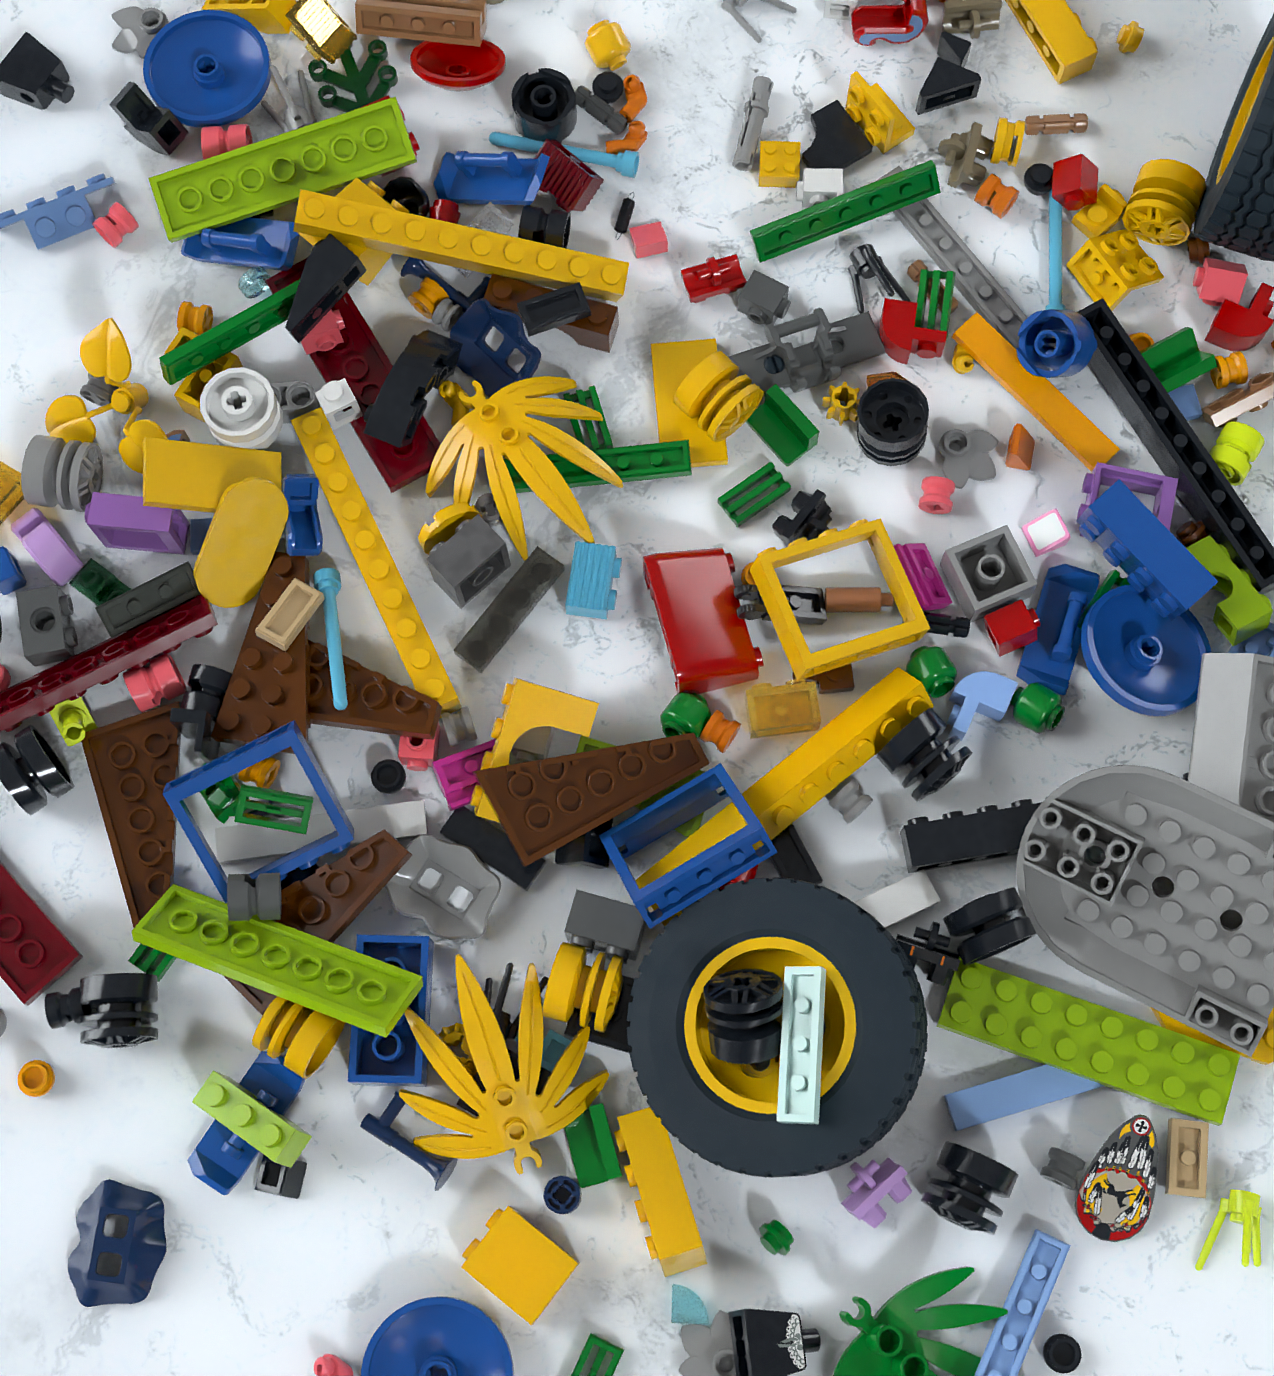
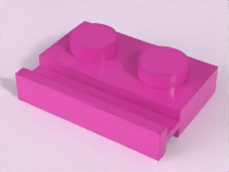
[893,543,953,610]
[431,739,496,811]

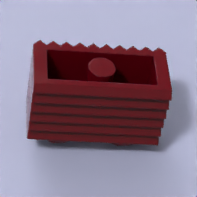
[534,139,604,212]

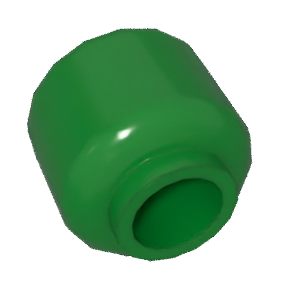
[906,646,957,698]
[1010,682,1065,734]
[660,692,712,739]

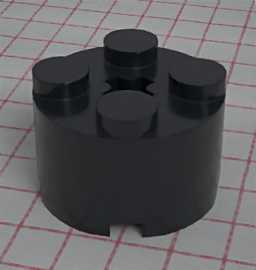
[511,68,577,144]

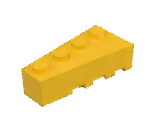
[614,1107,707,1277]

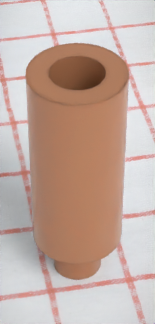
[824,587,894,612]

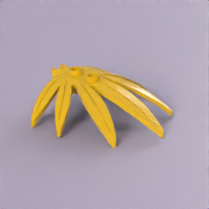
[426,376,623,561]
[399,954,609,1175]

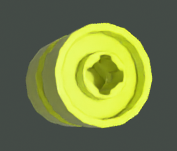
[1209,421,1265,486]

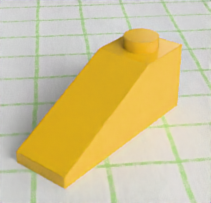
[202,0,302,34]

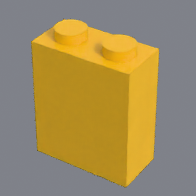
[461,1206,580,1325]

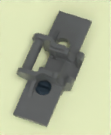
[729,307,885,393]

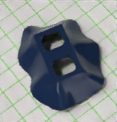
[450,298,541,398]
[67,1179,166,1307]

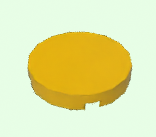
[418,502,482,555]

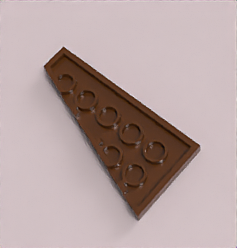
[211,551,311,754]
[308,639,442,740]
[81,701,181,927]
[472,733,710,867]
[223,829,413,1015]

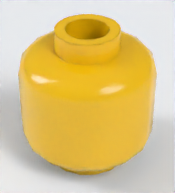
[585,20,631,71]

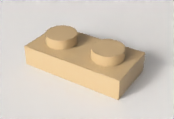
[1165,1118,1209,1198]

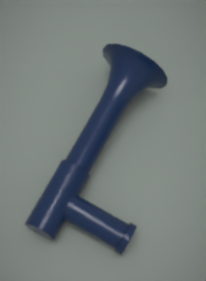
[400,257,490,312]
[360,1091,458,1191]

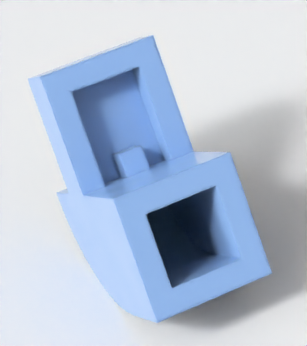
[947,671,1018,741]

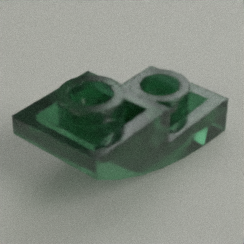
[69,558,131,606]

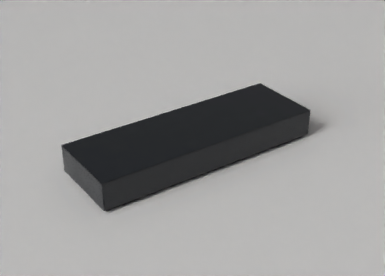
[440,806,547,891]

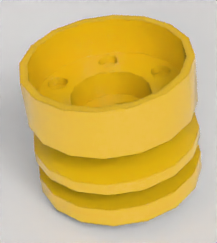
[1122,159,1206,246]
[674,351,764,442]
[543,942,623,1033]
[252,996,346,1080]

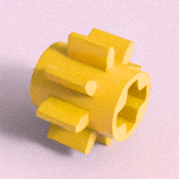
[822,381,860,426]

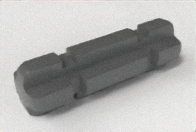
[574,86,627,134]

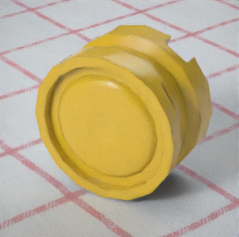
[990,117,1025,167]

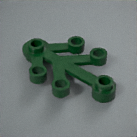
[308,24,398,113]

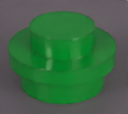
[759,1219,794,1256]

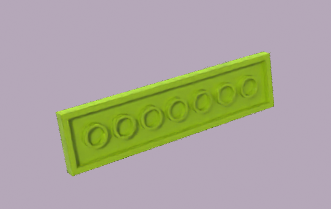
[148,96,417,243]
[132,884,423,1038]
[936,957,1240,1126]

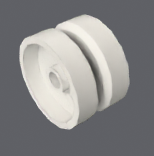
[200,367,283,450]

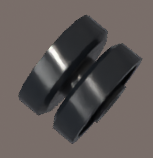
[0,725,74,815]
[943,887,1037,966]

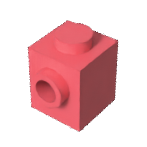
[1193,257,1248,306]
[301,309,345,355]
[398,722,440,771]

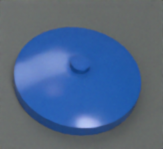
[143,10,272,128]
[1081,585,1212,716]
[361,1296,514,1376]

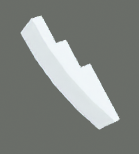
[854,870,941,929]

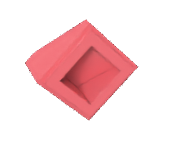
[629,222,668,259]

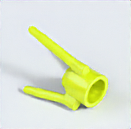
[1195,1189,1262,1271]

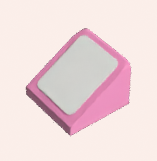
[1021,508,1070,557]

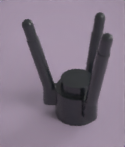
[848,244,911,314]
[484,963,549,1043]

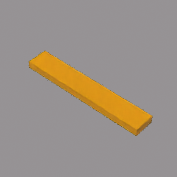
[952,312,1120,472]

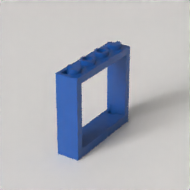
[163,720,354,904]
[599,763,778,929]

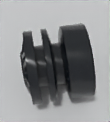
[857,378,929,466]
[877,708,972,802]
[703,969,784,1064]
[80,973,158,1048]
[921,1141,1018,1235]

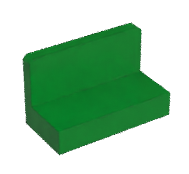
[1140,327,1217,393]
[746,384,820,467]
[564,1103,623,1188]

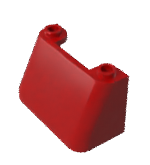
[643,547,764,694]

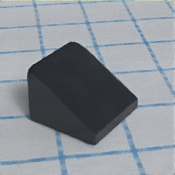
[937,31,972,67]
[255,1154,307,1199]

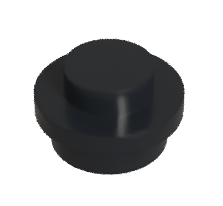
[592,72,624,104]
[1023,163,1053,196]
[371,759,406,794]
[1043,1334,1081,1374]

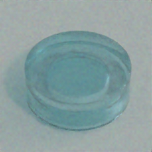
[238,266,271,299]

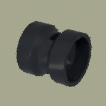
[44,987,91,1029]

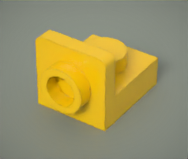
[1071,184,1128,238]

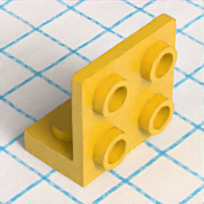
[845,71,915,154]
[1066,229,1164,311]

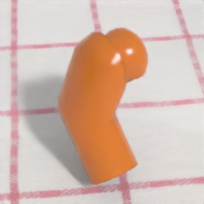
[619,75,647,123]
[605,121,647,155]

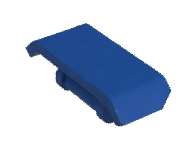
[433,151,550,205]
[181,218,300,271]
[1016,564,1100,696]
[187,1051,305,1195]

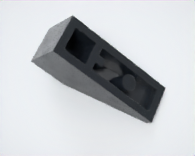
[285,233,367,343]

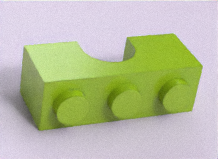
[1186,535,1273,647]
[192,1070,312,1168]

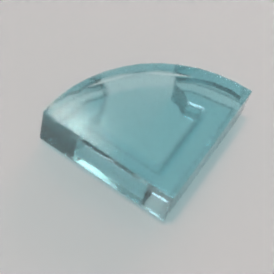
[671,1284,709,1324]

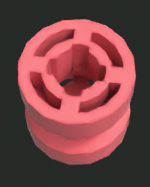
[92,202,139,248]

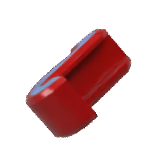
[851,0,929,46]

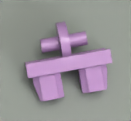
[841,1158,912,1228]

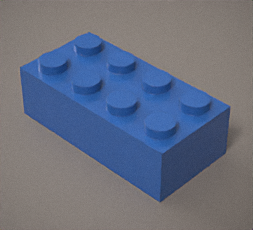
[1076,479,1218,621]
[348,935,434,1087]

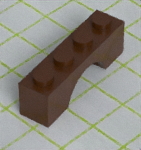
[484,274,619,353]

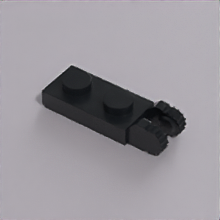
[734,584,827,625]

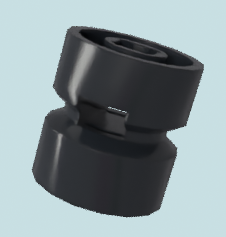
[518,205,571,249]
[180,664,232,720]

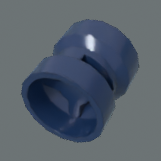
[543,1176,582,1214]

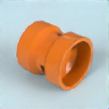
[974,174,1020,219]

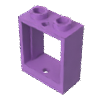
[1076,462,1178,537]
[84,492,190,555]

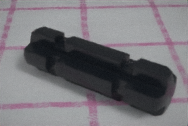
[902,612,970,638]

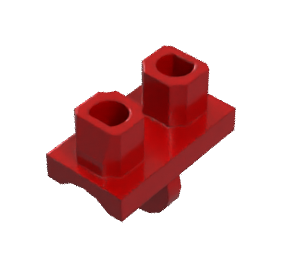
[681,254,747,303]

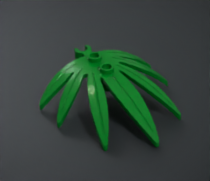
[833,1266,1008,1376]

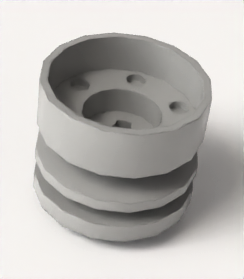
[21,435,103,512]

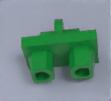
[199,763,249,824]

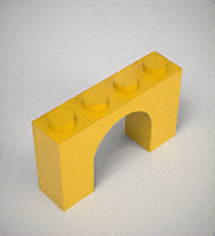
[470,677,599,823]

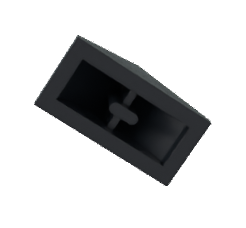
[916,57,981,115]

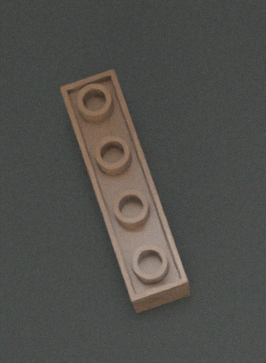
[355,0,487,47]

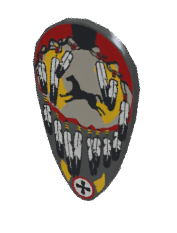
[1074,1115,1158,1242]

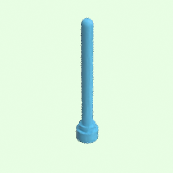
[489,132,639,178]
[1046,189,1067,310]
[313,568,348,710]

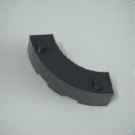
[364,329,463,448]

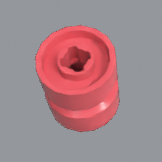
[201,124,253,160]
[123,653,187,713]

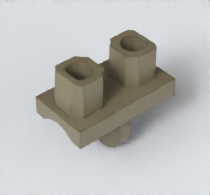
[942,0,1002,39]
[938,122,994,188]

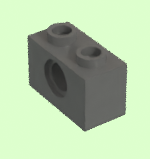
[16,585,78,666]

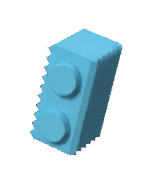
[565,541,622,620]

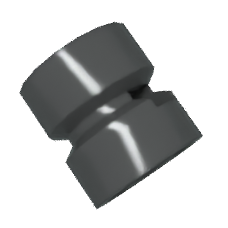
[227,873,282,921]

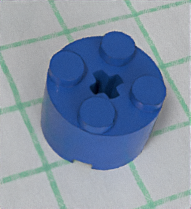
[1016,309,1097,378]

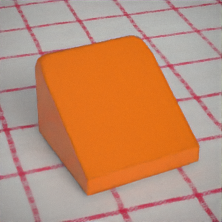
[1005,424,1035,470]

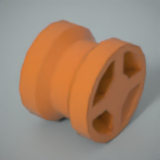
[699,709,741,753]

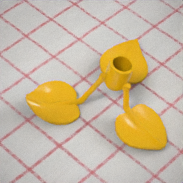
[45,318,168,474]

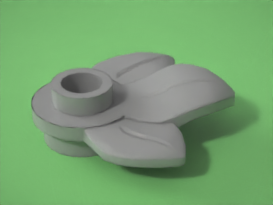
[112,6,169,59]
[939,429,999,489]
[678,1310,736,1376]

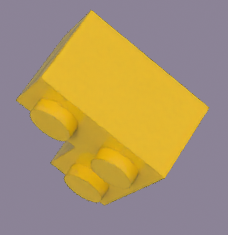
[164,327,243,423]

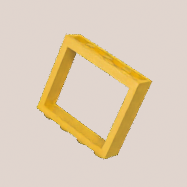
[749,518,931,681]

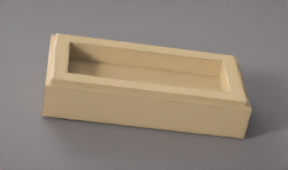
[255,578,325,652]

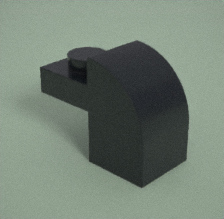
[109,82,189,156]

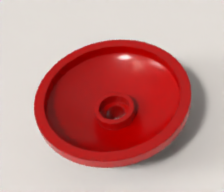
[410,39,506,92]

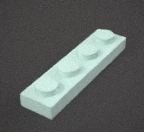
[777,966,826,1124]

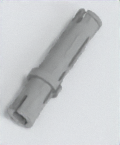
[732,76,774,171]

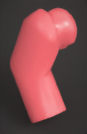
[313,1354,354,1376]

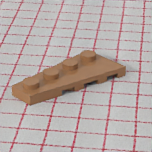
[1202,372,1274,428]

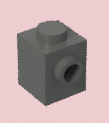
[738,270,791,325]

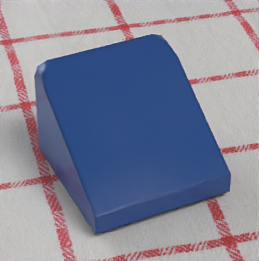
[0,546,27,595]

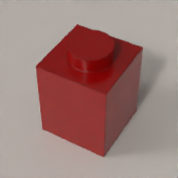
[1052,154,1099,211]
[984,599,1041,657]

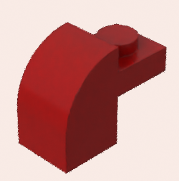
[1204,282,1274,351]
[879,298,947,365]

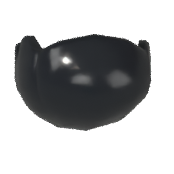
[383,176,430,217]

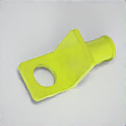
[49,696,98,746]

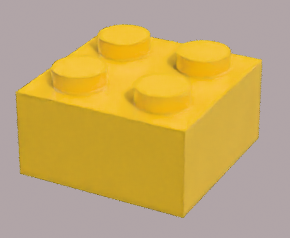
[758,141,801,188]

